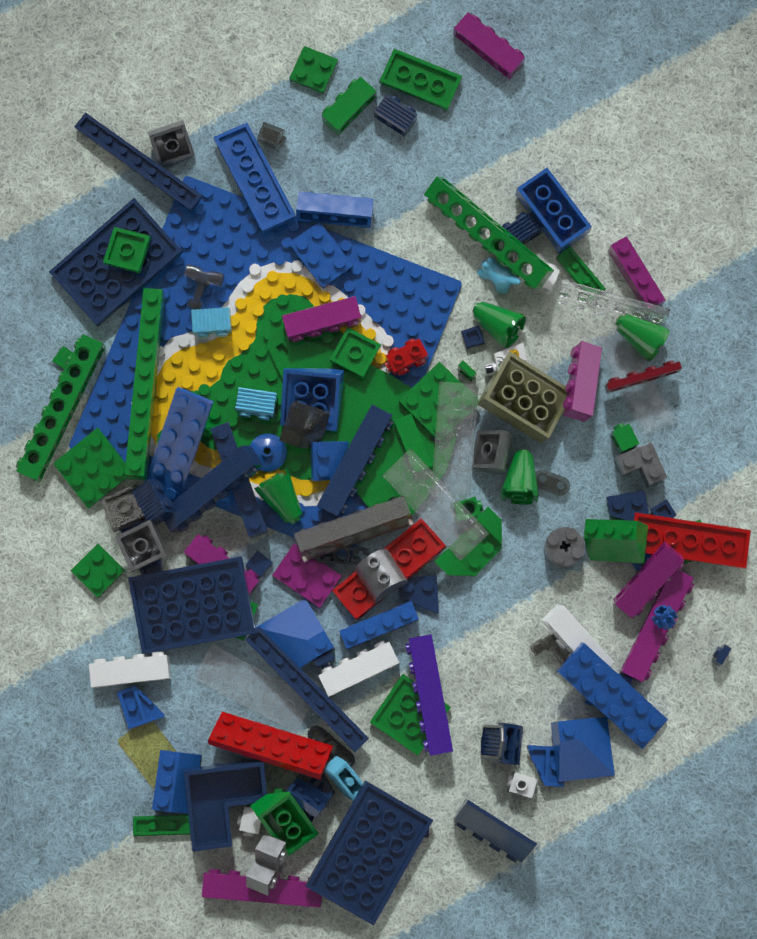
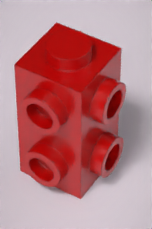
[384,338,428,376]

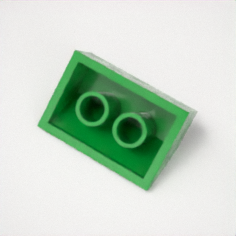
[583,519,648,564]
[251,791,319,857]

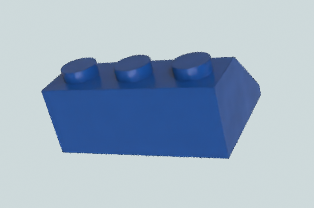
[152,750,202,814]

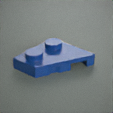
[311,441,349,481]
[117,685,165,729]
[527,745,564,787]

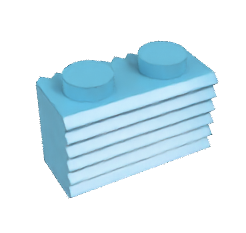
[191,307,232,339]
[235,387,277,420]
[324,756,363,801]

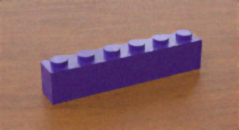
[405,634,453,756]

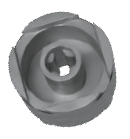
[544,527,585,568]

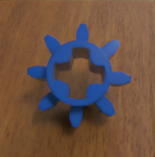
[651,605,678,630]

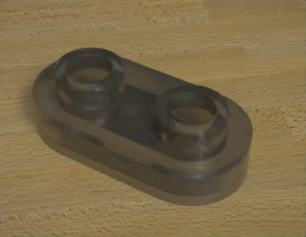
[536,470,570,496]

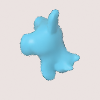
[477,257,521,294]

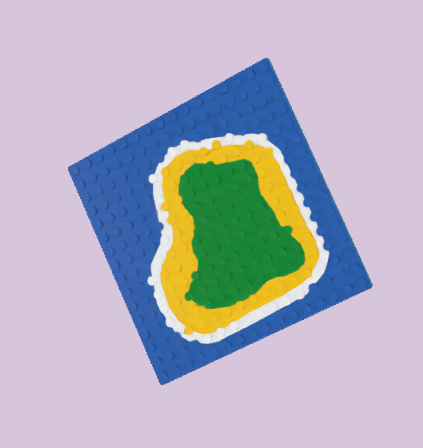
[69,176,462,559]

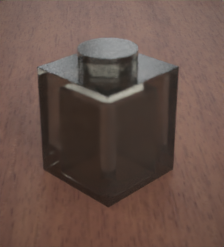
[257,122,287,152]

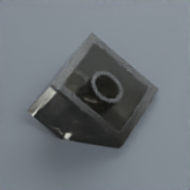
[279,401,331,448]

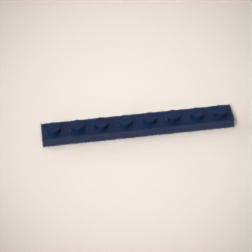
[74,112,203,212]
[245,627,369,752]

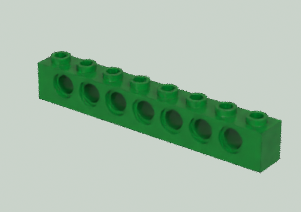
[424,176,554,289]
[16,334,106,483]

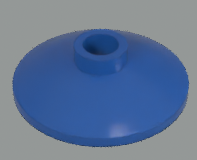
[250,434,287,472]

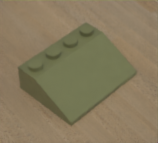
[477,351,567,443]

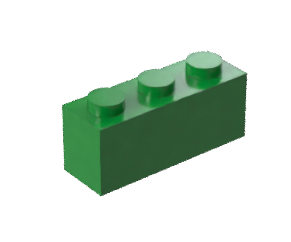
[322,76,377,136]

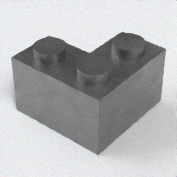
[614,442,667,488]
[246,834,288,896]

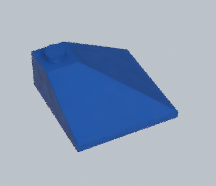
[280,368,344,431]
[255,598,335,668]
[551,717,615,782]

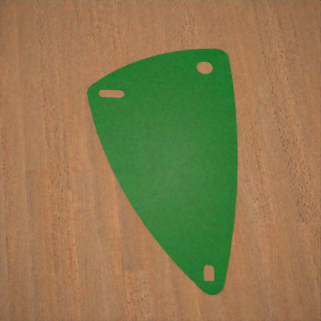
[267,335,458,528]

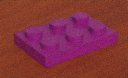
[272,544,342,608]

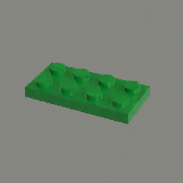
[379,48,462,111]

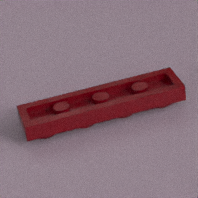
[604,360,682,394]

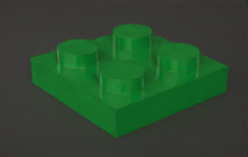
[289,46,338,94]
[103,227,151,273]
[330,327,381,379]
[70,543,126,598]

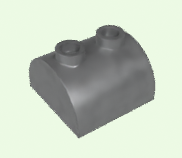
[147,120,195,166]
[470,430,512,474]
[115,520,168,572]
[355,549,408,603]

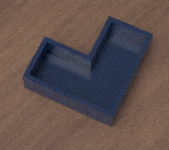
[183,760,267,852]

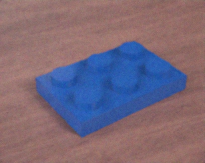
[289,222,353,289]

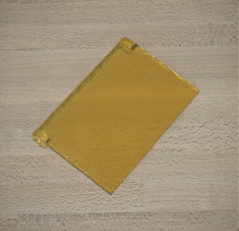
[117,721,176,787]

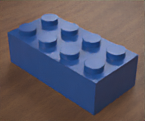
[515,167,592,254]

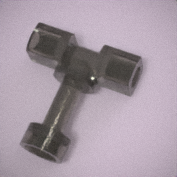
[184,264,225,310]
[529,634,567,665]

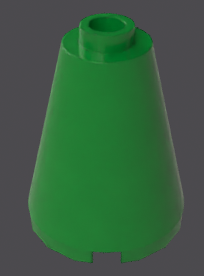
[472,301,527,349]
[615,314,670,362]
[500,450,539,505]
[254,469,302,524]

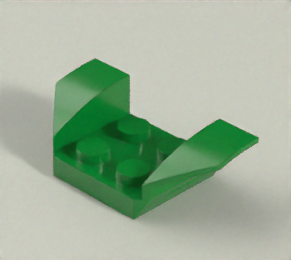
[434,507,502,577]

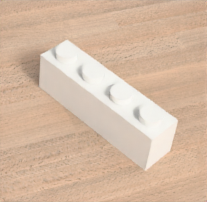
[541,604,614,666]
[318,640,399,697]
[89,652,171,688]

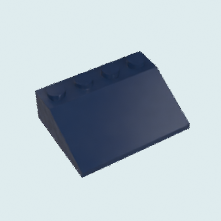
[454,799,537,863]

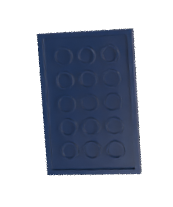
[49,198,183,327]
[128,556,256,654]
[305,780,433,926]

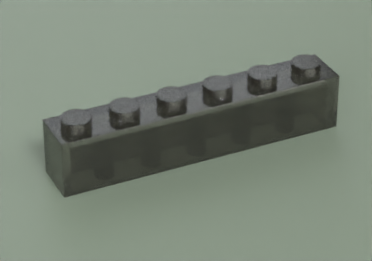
[294,496,413,562]

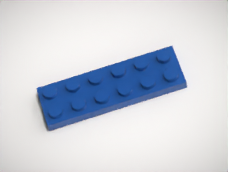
[213,122,296,234]
[145,387,214,502]
[557,642,668,749]

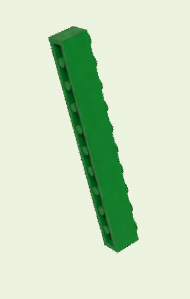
[124,288,165,481]

